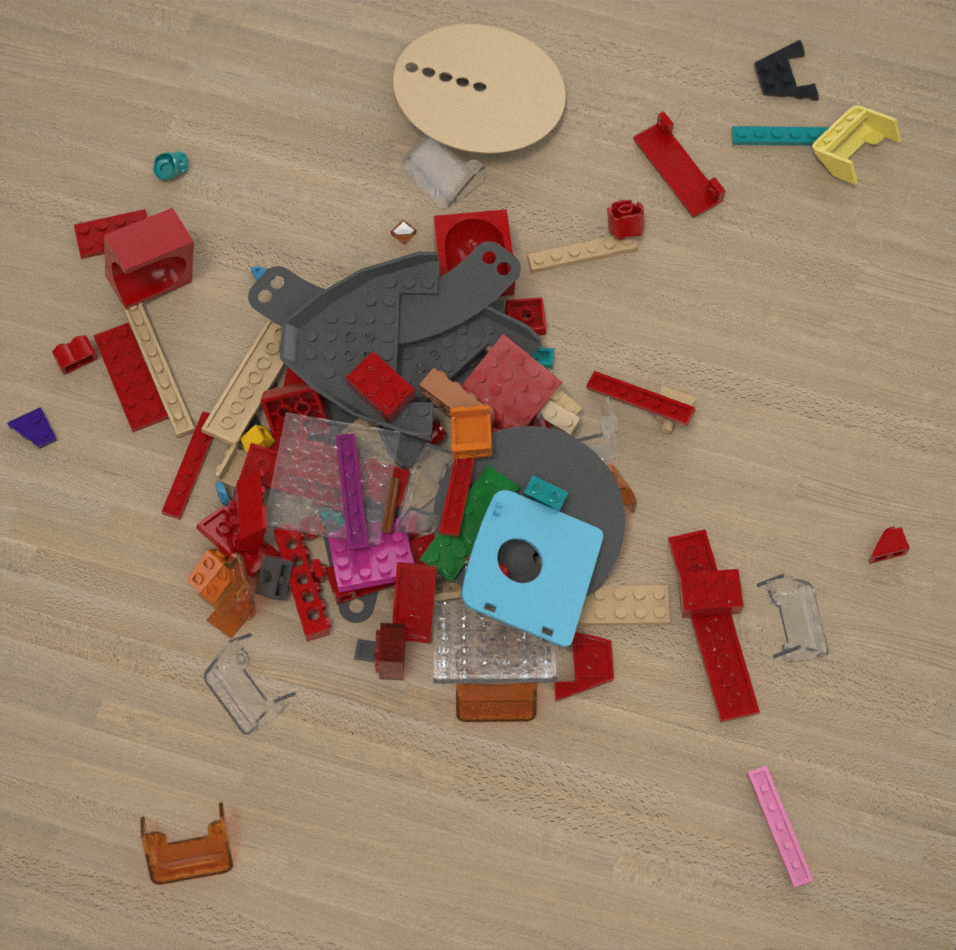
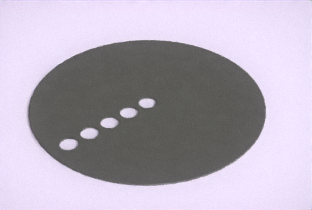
[433,426,625,609]

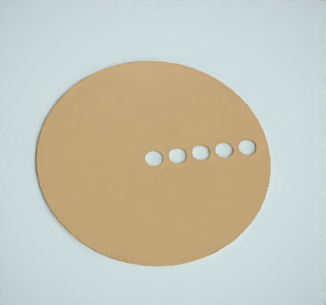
[393,24,566,154]

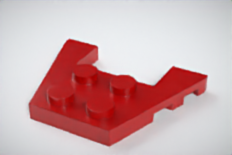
[551,631,614,701]

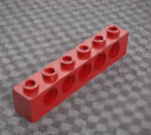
[273,523,332,642]

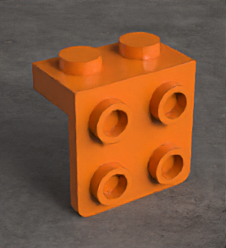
[187,548,246,603]

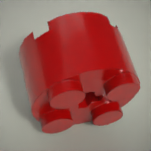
[607,200,645,240]

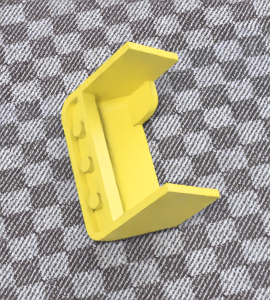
[813,106,901,185]

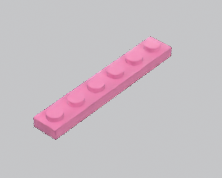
[747,765,814,889]

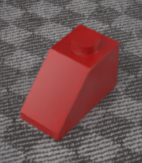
[868,527,910,564]

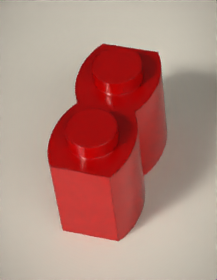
[52,335,97,375]

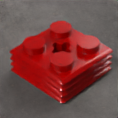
[506,297,547,336]

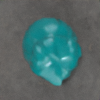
[153,151,189,180]

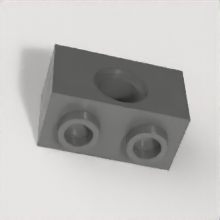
[255,555,294,600]

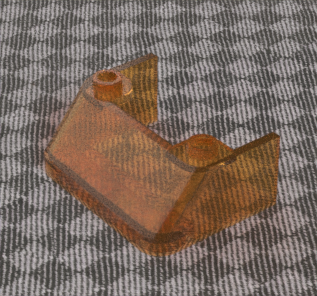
[198,552,256,639]
[456,653,537,722]
[140,802,233,885]

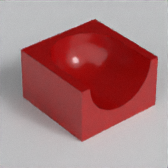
[104,208,194,310]
[433,209,515,296]

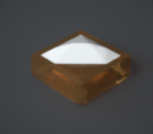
[391,220,417,245]

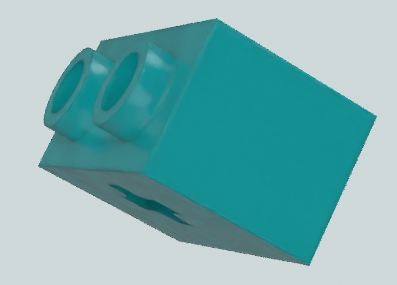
[524,476,568,512]

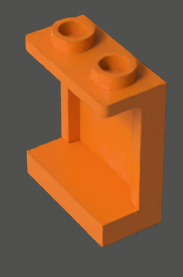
[450,404,493,459]

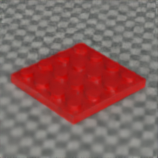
[462,334,563,430]

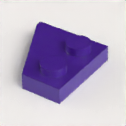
[7,407,57,449]

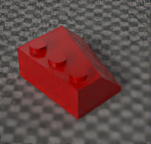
[228,469,267,552]

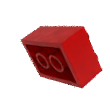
[346,351,416,423]
[677,569,744,618]

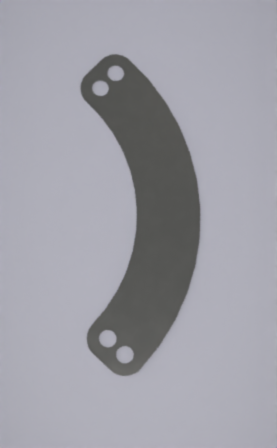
[248,242,521,344]

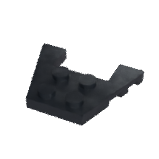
[754,40,819,101]

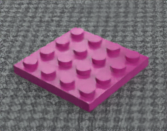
[327,517,414,592]

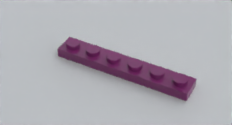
[336,433,369,551]

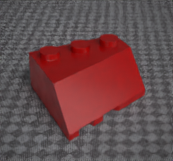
[261,382,333,438]

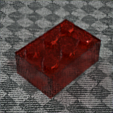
[374,623,406,681]

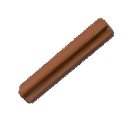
[380,477,400,534]

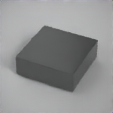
[354,639,378,663]

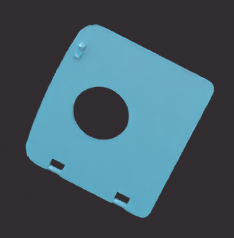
[461,490,603,648]

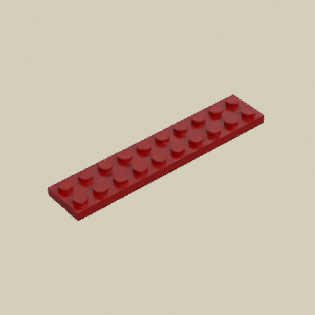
[668,529,760,723]

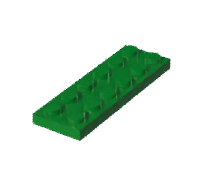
[420,465,520,583]

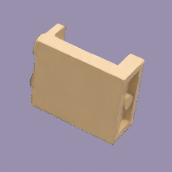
[215,445,247,490]

